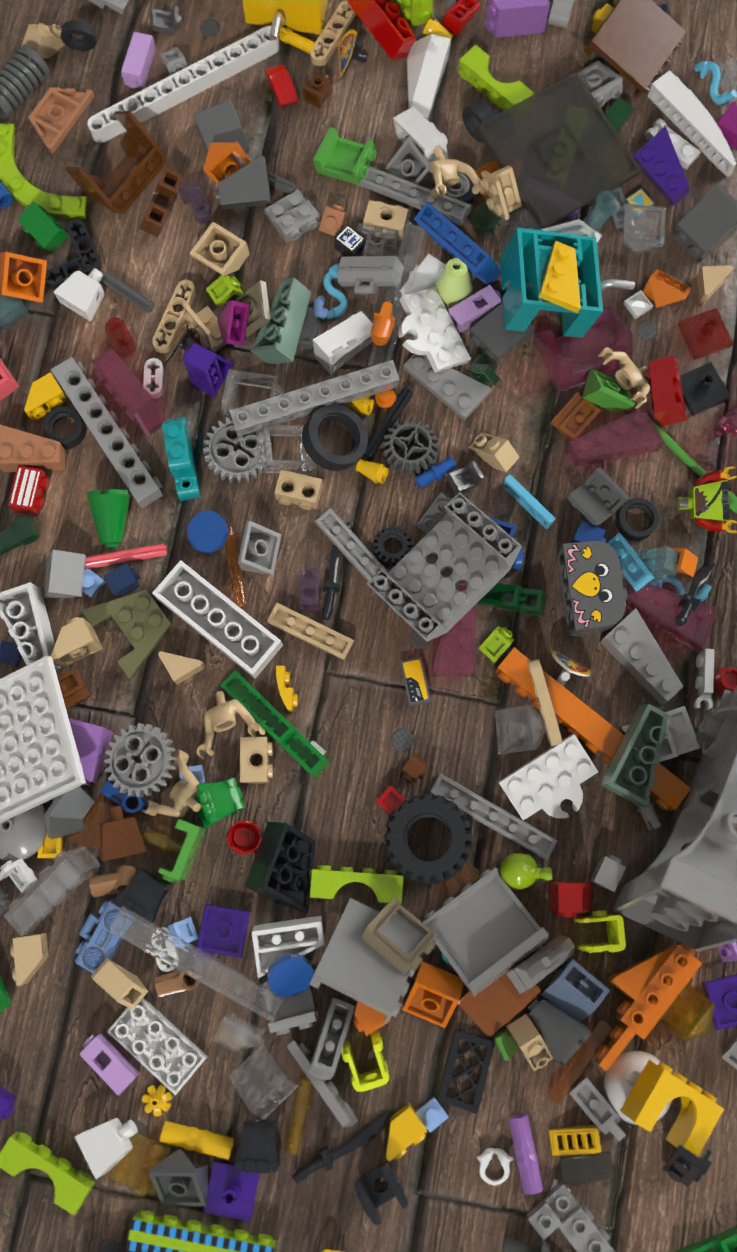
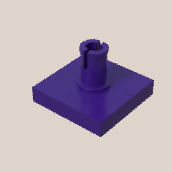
[204,1160,260,1222]

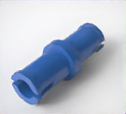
[414,456,457,489]

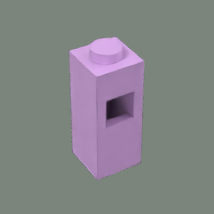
[121,32,156,89]
[448,285,502,334]
[79,1033,140,1095]

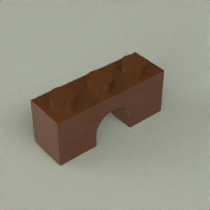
[139,167,183,238]

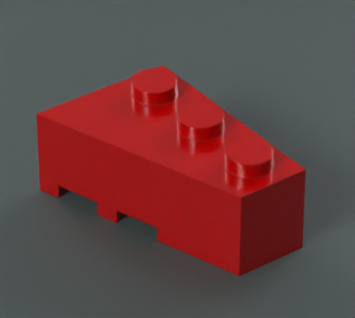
[647,355,687,427]
[548,882,593,917]

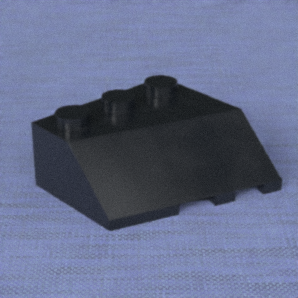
[244,822,316,913]

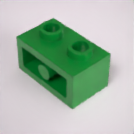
[18,201,69,253]

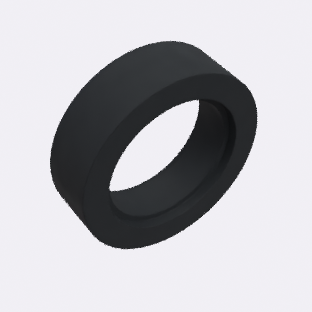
[302,404,368,471]

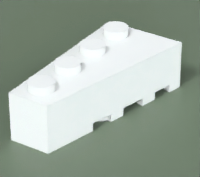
[0,582,61,670]

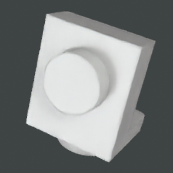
[0,859,37,893]

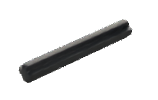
[363,387,413,459]

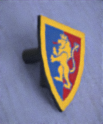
[338,30,367,79]
[165,323,194,363]

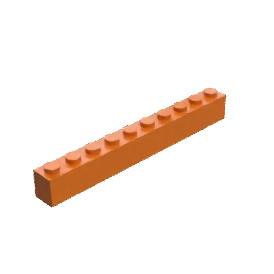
[496,647,691,811]

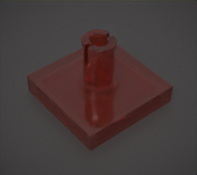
[677,308,733,360]

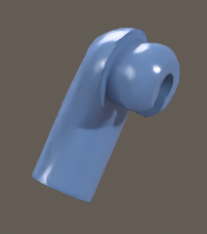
[314,295,329,320]

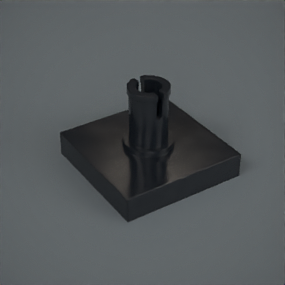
[680,362,731,416]

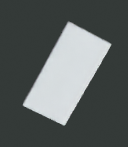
[107,997,208,1095]

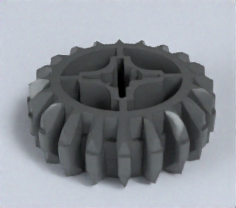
[382,418,439,475]

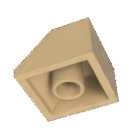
[189,222,249,276]
[51,617,103,668]

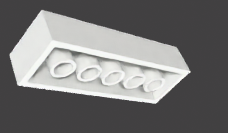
[152,560,283,679]

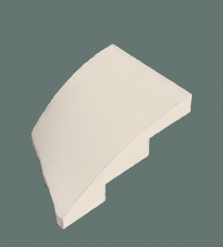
[622,706,700,762]

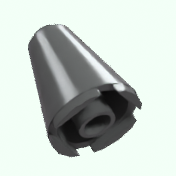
[528,999,593,1067]

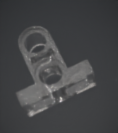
[357,223,399,256]

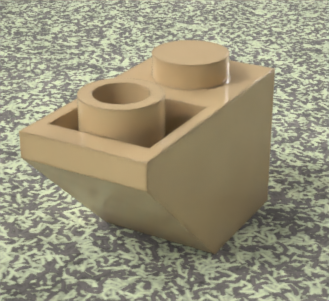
[22,23,65,59]
[468,432,519,472]
[10,933,49,986]
[91,958,148,1010]
[507,1014,553,1071]

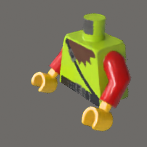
[677,466,737,534]

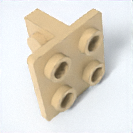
[481,165,522,221]

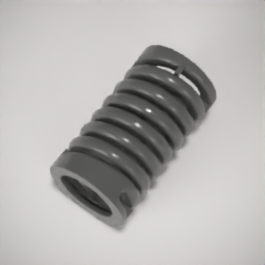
[0,45,50,119]

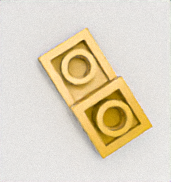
[276,666,298,713]

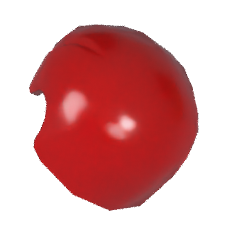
[227,820,262,855]

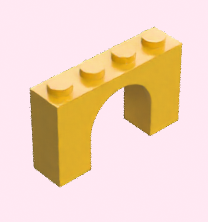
[620,1060,724,1157]

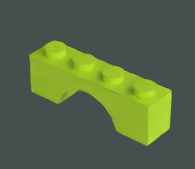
[458,45,534,120]
[310,865,403,904]
[0,1132,95,1216]

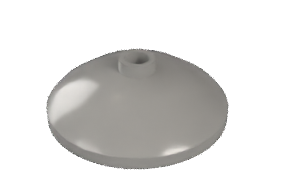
[0,804,47,861]

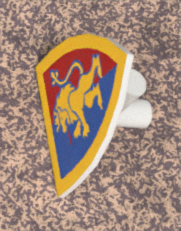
[551,650,591,686]

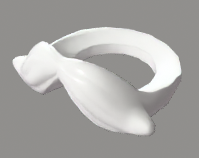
[477,1148,514,1186]

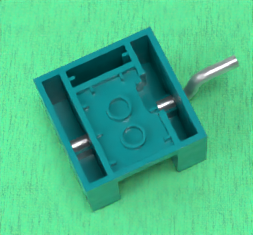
[500,228,635,338]

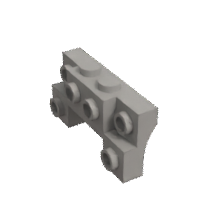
[526,1181,615,1252]

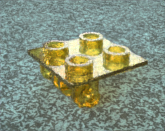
[110,1133,171,1196]

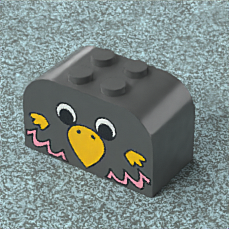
[556,541,627,638]

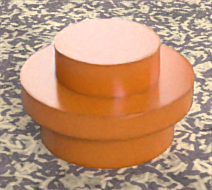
[375,389,396,408]

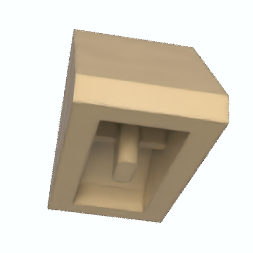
[697,266,734,305]
[159,651,205,685]

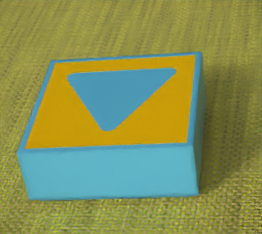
[626,189,654,218]

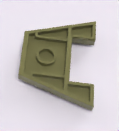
[81,590,172,680]

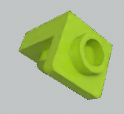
[206,275,243,307]
[478,626,515,663]

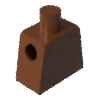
[99,805,146,861]

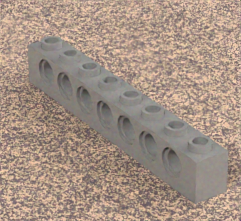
[51,357,163,509]
[230,360,399,437]

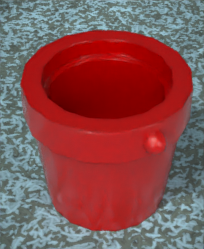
[713,666,737,696]

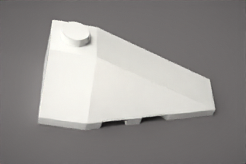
[407,34,451,120]

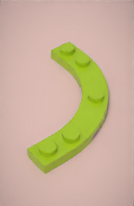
[0,124,88,219]

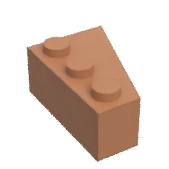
[0,425,66,472]

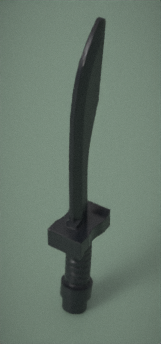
[321,522,351,620]
[675,564,716,627]
[292,1110,392,1184]

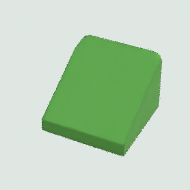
[493,1028,518,1061]

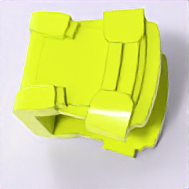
[574,910,626,953]

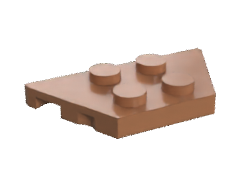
[28,87,95,154]

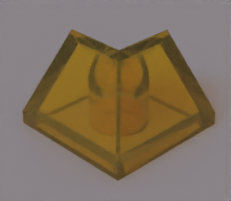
[659,984,715,1042]

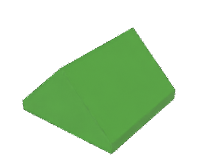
[582,368,636,414]

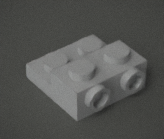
[566,61,623,111]
[264,190,320,244]

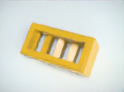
[548,1124,602,1156]

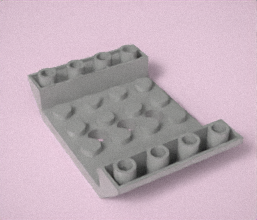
[367,492,522,642]

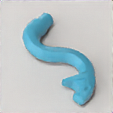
[694,61,737,106]
[323,264,348,320]
[646,574,712,603]

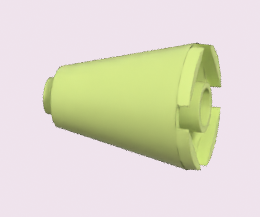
[433,258,473,309]

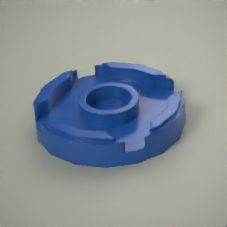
[187,510,229,554]
[267,954,314,997]

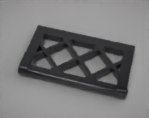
[438,1030,495,1113]

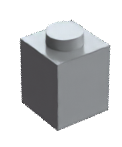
[590,854,626,892]

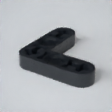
[45,219,102,290]

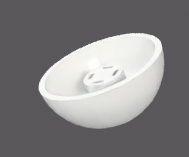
[603,1051,672,1125]

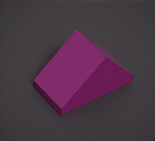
[717,102,737,149]
[217,300,250,346]

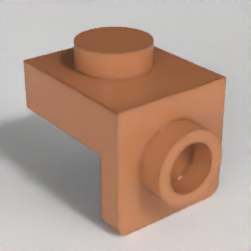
[319,204,348,236]

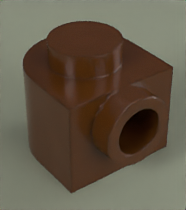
[401,752,429,784]

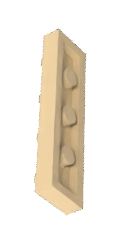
[267,603,354,661]

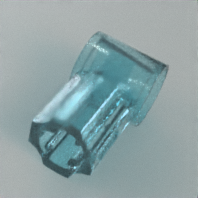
[583,191,620,232]

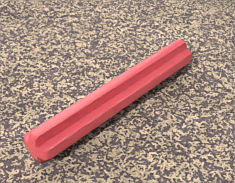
[85,543,167,569]

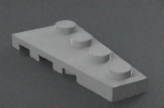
[403,354,493,421]
[287,1040,358,1127]

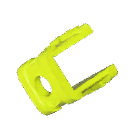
[341,1031,389,1092]

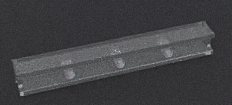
[368,221,426,367]
[110,906,284,1022]

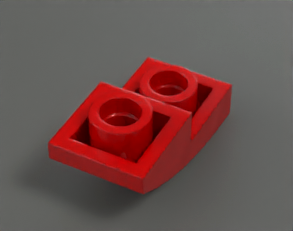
[265,65,299,108]

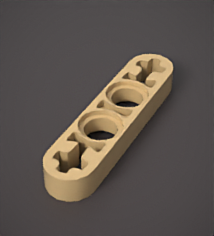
[310,0,356,67]
[152,280,196,354]
[527,659,562,747]

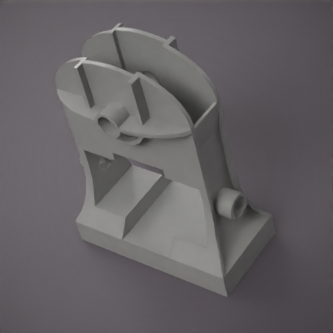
[613,686,737,952]

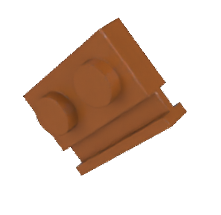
[550,392,601,443]
[58,668,91,710]

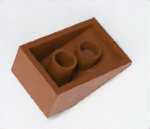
[458,964,541,1038]

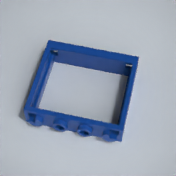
[414,202,501,286]

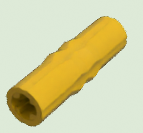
[160,1121,234,1160]

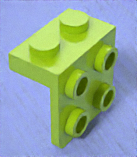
[394,0,433,28]

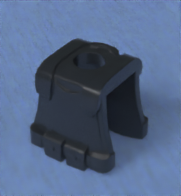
[114,868,171,924]
[234,1119,281,1173]
[354,1160,408,1225]

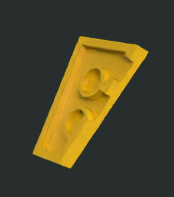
[538,241,581,313]

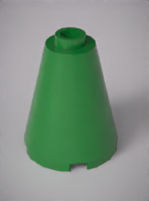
[87,489,130,548]

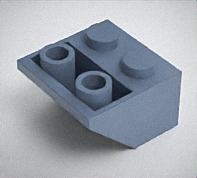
[540,958,610,1023]

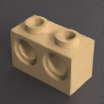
[274,470,323,510]

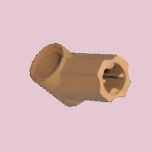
[89,865,137,897]
[155,966,204,997]

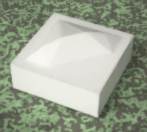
[623,290,653,319]

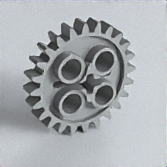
[203,417,272,484]
[104,723,177,797]

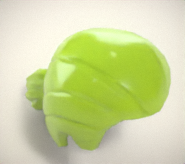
[500,853,552,890]

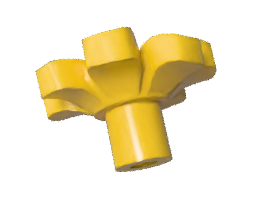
[142,1084,172,1117]

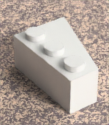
[252,916,325,978]

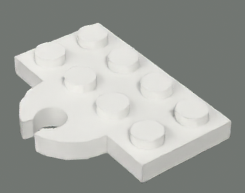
[398,287,471,373]
[498,734,598,820]

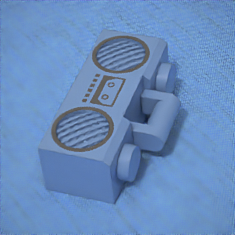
[75,897,135,973]

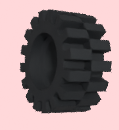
[373,525,412,567]

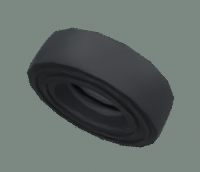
[61,20,97,51]

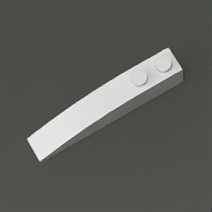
[647,70,736,177]

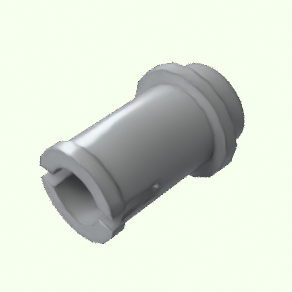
[637,802,661,831]

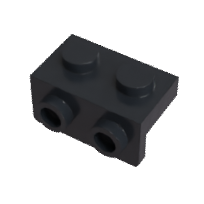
[662,1145,712,1187]

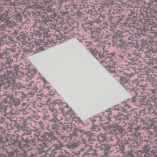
[397,254,445,297]

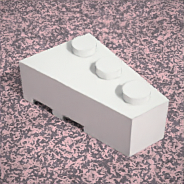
[393,107,448,180]
[313,311,373,375]

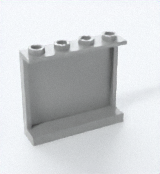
[422,868,549,997]
[309,898,421,1023]

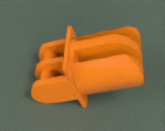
[371,301,395,346]

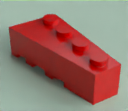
[346,0,416,61]

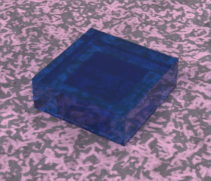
[0,640,22,667]

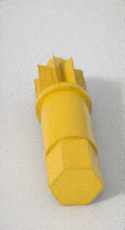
[278,26,315,55]

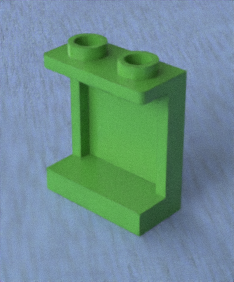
[313,127,376,185]
[158,819,206,883]

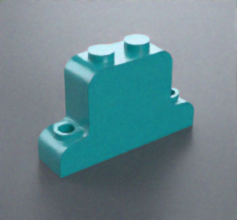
[162,416,201,501]

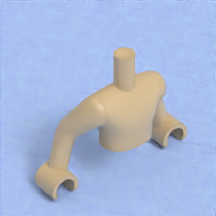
[429,147,485,199]
[597,347,650,409]
[196,691,265,760]
[142,749,201,817]

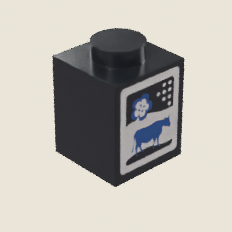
[334,225,366,257]

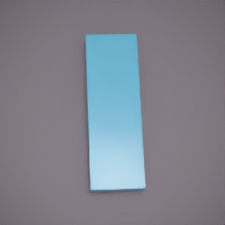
[502,475,556,529]
[607,533,654,591]

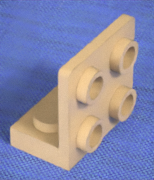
[183,303,227,353]

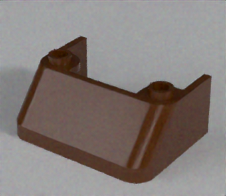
[65,111,166,214]

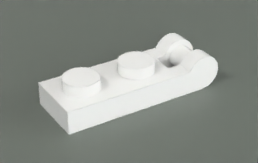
[645,119,701,170]

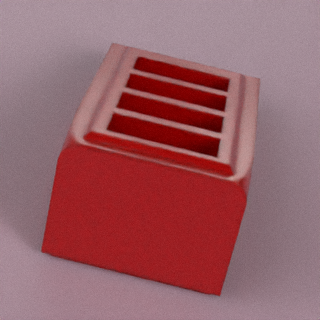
[442,0,481,35]

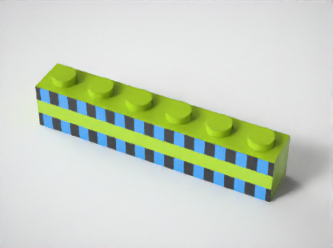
[126,1210,277,1252]

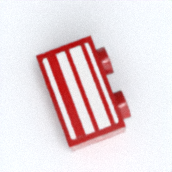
[8,465,49,516]

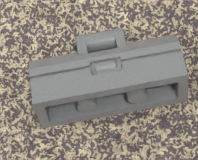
[337,256,404,294]
[506,935,575,994]
[308,998,355,1080]

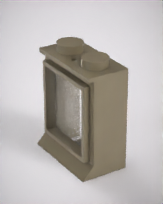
[362,896,438,975]

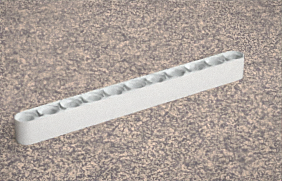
[88,26,280,143]

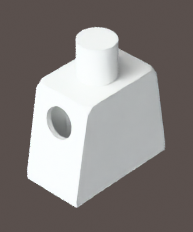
[54,268,105,321]
[75,1118,138,1179]

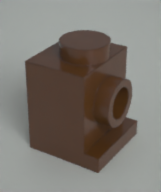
[302,72,332,109]

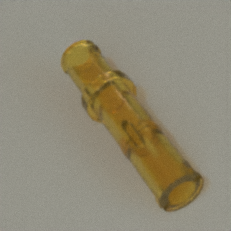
[285,1077,313,1155]

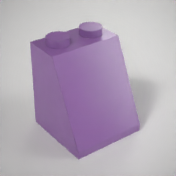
[485,0,550,38]
[69,718,113,786]

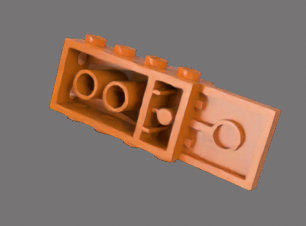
[594,944,702,1072]

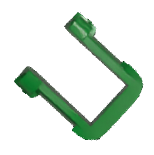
[195,778,245,829]

